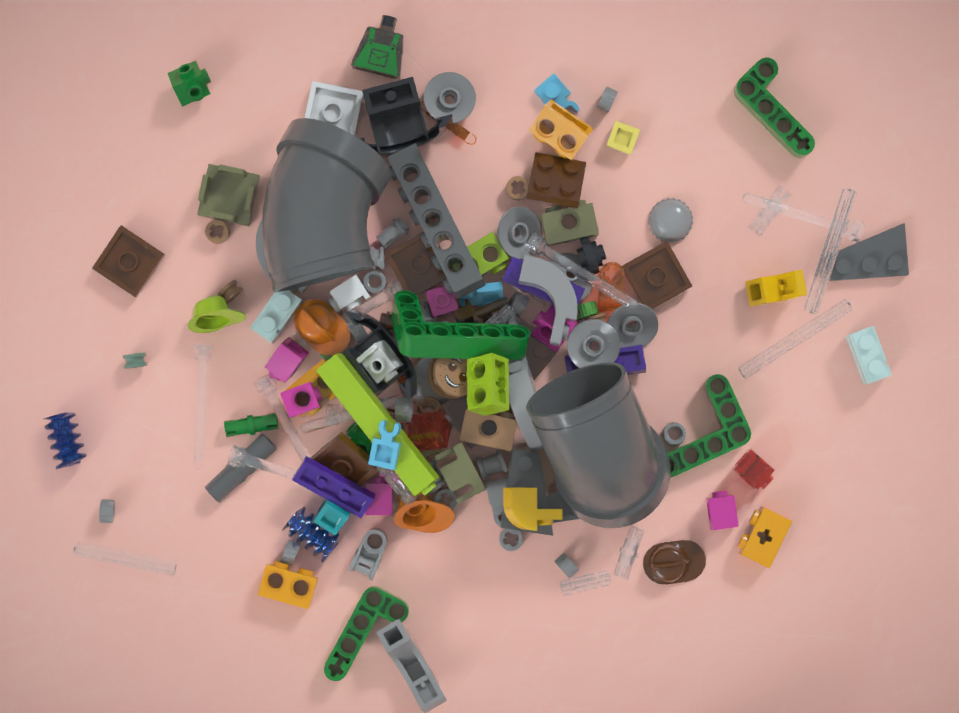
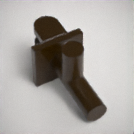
[455,297,510,324]

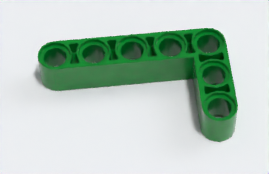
[391,290,530,360]
[667,374,752,478]

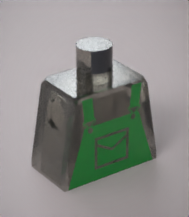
[351,15,404,80]

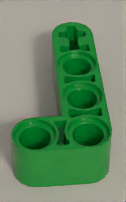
[734,57,815,158]
[324,586,409,681]

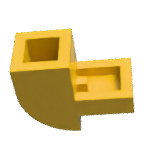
[745,269,807,307]
[503,487,562,531]

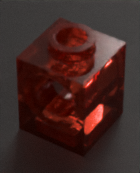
[407,411,451,451]
[731,449,775,490]

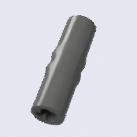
[205,433,277,503]

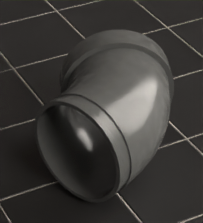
[262,118,391,293]
[526,362,671,528]

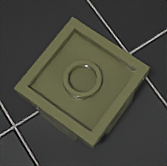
[197,164,260,227]
[434,442,486,504]

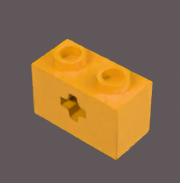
[737,506,793,569]

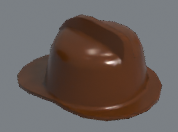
[643,540,706,585]

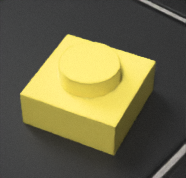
[606,121,640,155]

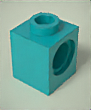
[313,499,351,535]

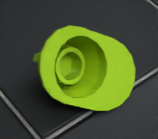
[187,295,246,333]

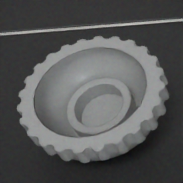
[648,198,693,243]

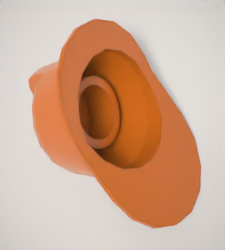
[294,299,351,356]
[394,493,455,533]

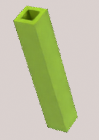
[316,353,440,496]

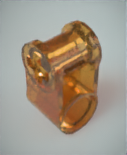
[598,262,626,312]

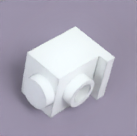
[328,275,371,312]
[356,340,403,383]

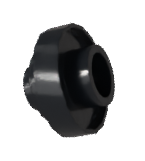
[576,236,607,276]

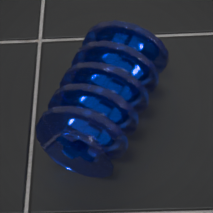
[43,412,87,470]
[281,506,339,563]

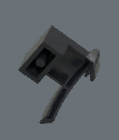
[359,77,453,156]
[342,310,417,398]

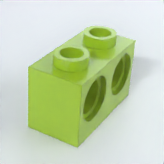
[451,232,509,280]
[466,353,509,416]

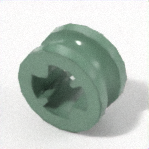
[122,353,148,369]

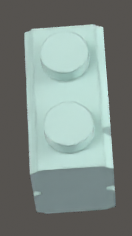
[250,291,303,344]
[845,326,892,385]

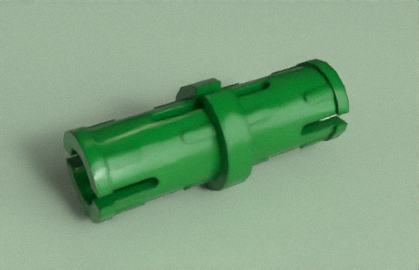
[224,413,279,437]

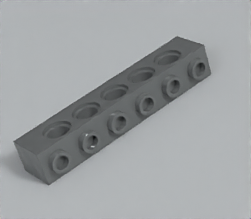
[387,143,486,300]

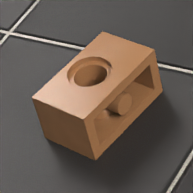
[459,409,517,451]

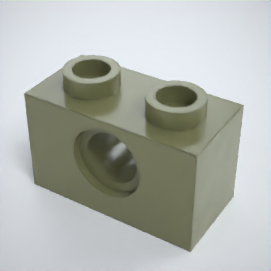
[540,200,599,247]

